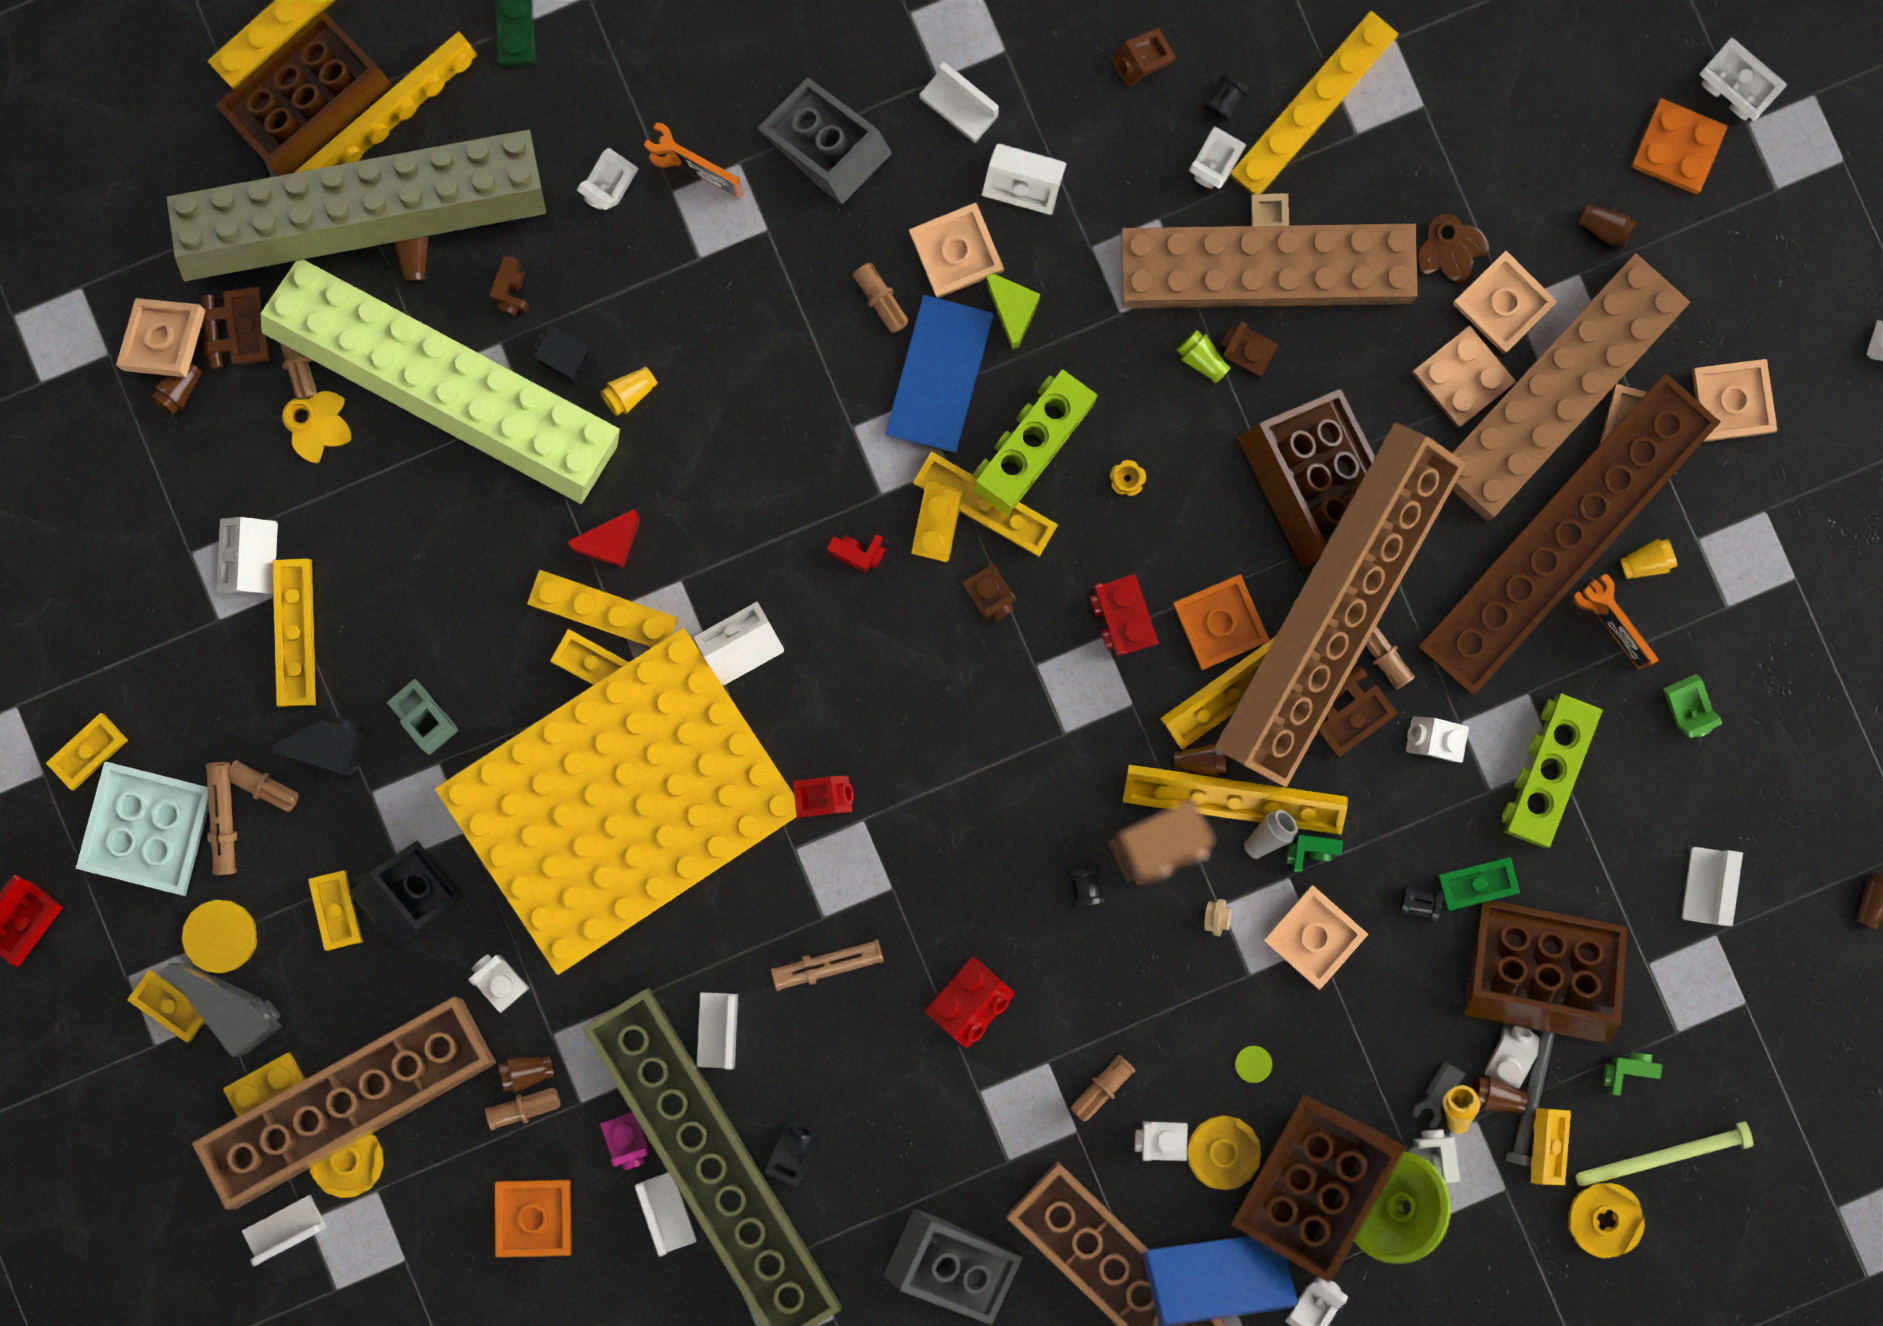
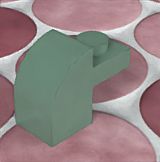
[387,679,459,755]

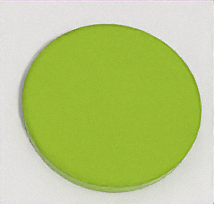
[1235,1046,1272,1083]

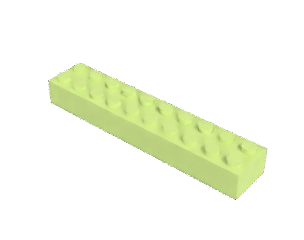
[260,259,620,504]

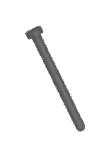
[1505,994,1560,1167]

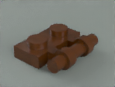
[200,287,271,369]
[1318,665,1398,758]

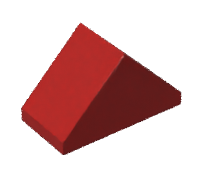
[568,509,640,568]

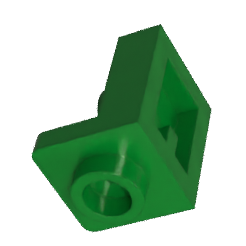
[1286,835,1343,873]

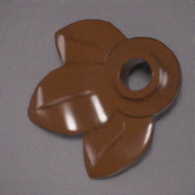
[1418,214,1489,284]

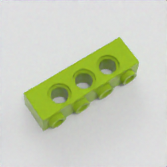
[973,369,1098,517]
[1501,693,1603,848]

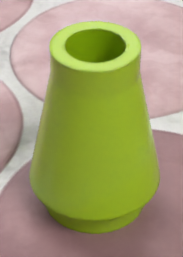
[1176,329,1230,383]

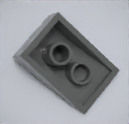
[758,77,892,204]
[165,963,282,1057]
[883,1208,1023,1325]

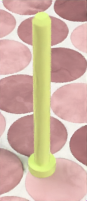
[1575,1121,1753,1187]

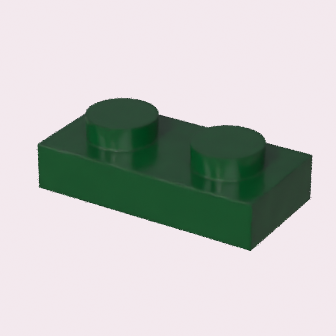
[496,0,536,67]

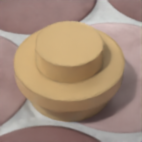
[1204,899,1232,936]

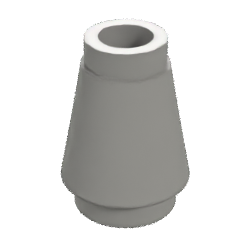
[1244,810,1298,859]

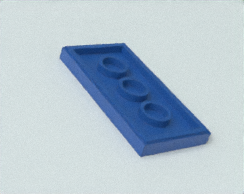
[885,295,994,454]
[1142,1236,1298,1326]

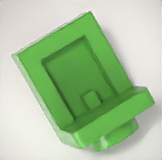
[1663,674,1722,738]
[1602,1052,1662,1096]

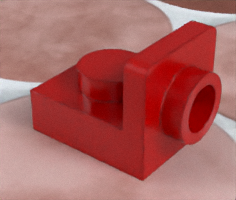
[827,534,886,574]
[793,776,854,818]

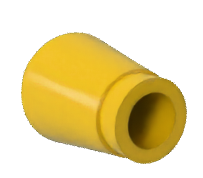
[601,367,657,416]
[1620,538,1678,579]
[1443,1086,1480,1134]

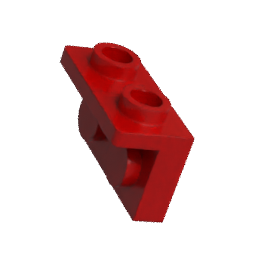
[1089,574,1158,658]

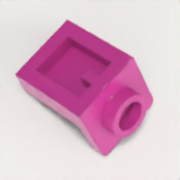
[600,1112,651,1171]

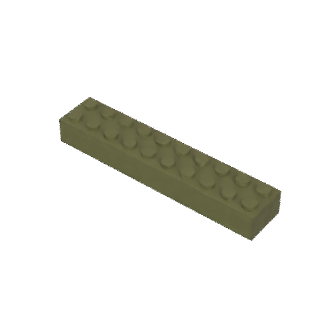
[167,129,547,281]
[582,988,842,1326]

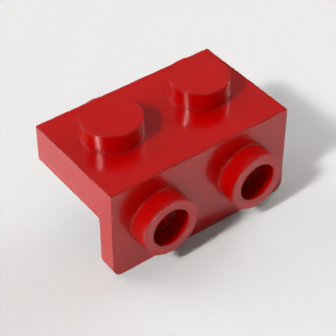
[0,875,63,967]
[924,956,1015,1048]

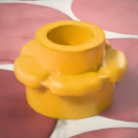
[1110,460,1146,496]

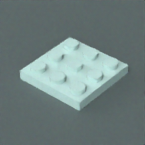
[76,761,209,896]

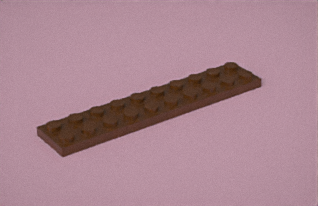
[1418,373,1721,696]

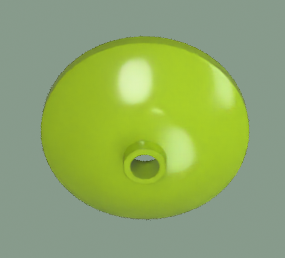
[1355,1151,1451,1264]

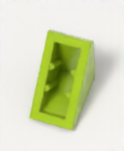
[986,273,1040,349]

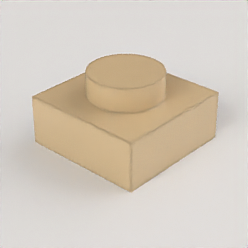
[1251,194,1289,226]

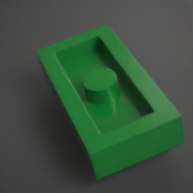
[1437,857,1520,912]

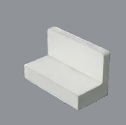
[919,61,999,143]
[982,144,1066,215]
[216,517,278,594]
[694,601,784,686]
[1681,847,1743,926]
[697,992,738,1069]
[635,1172,698,1257]
[242,1195,327,1266]

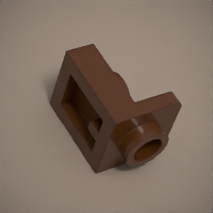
[1111,28,1176,87]
[489,255,529,316]
[1220,321,1279,379]
[962,564,1017,622]

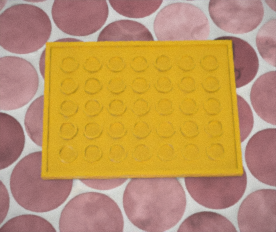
[435,627,797,975]

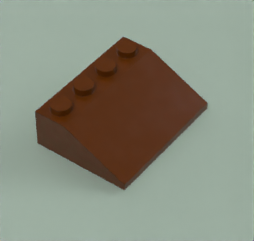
[215,11,394,176]
[1237,389,1375,568]
[1464,900,1628,1044]
[1231,1095,1407,1283]

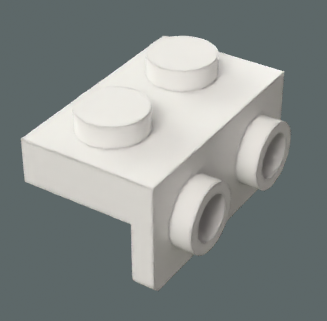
[1700,38,1787,121]

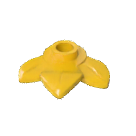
[282,391,352,463]

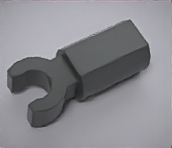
[1411,1061,1465,1128]

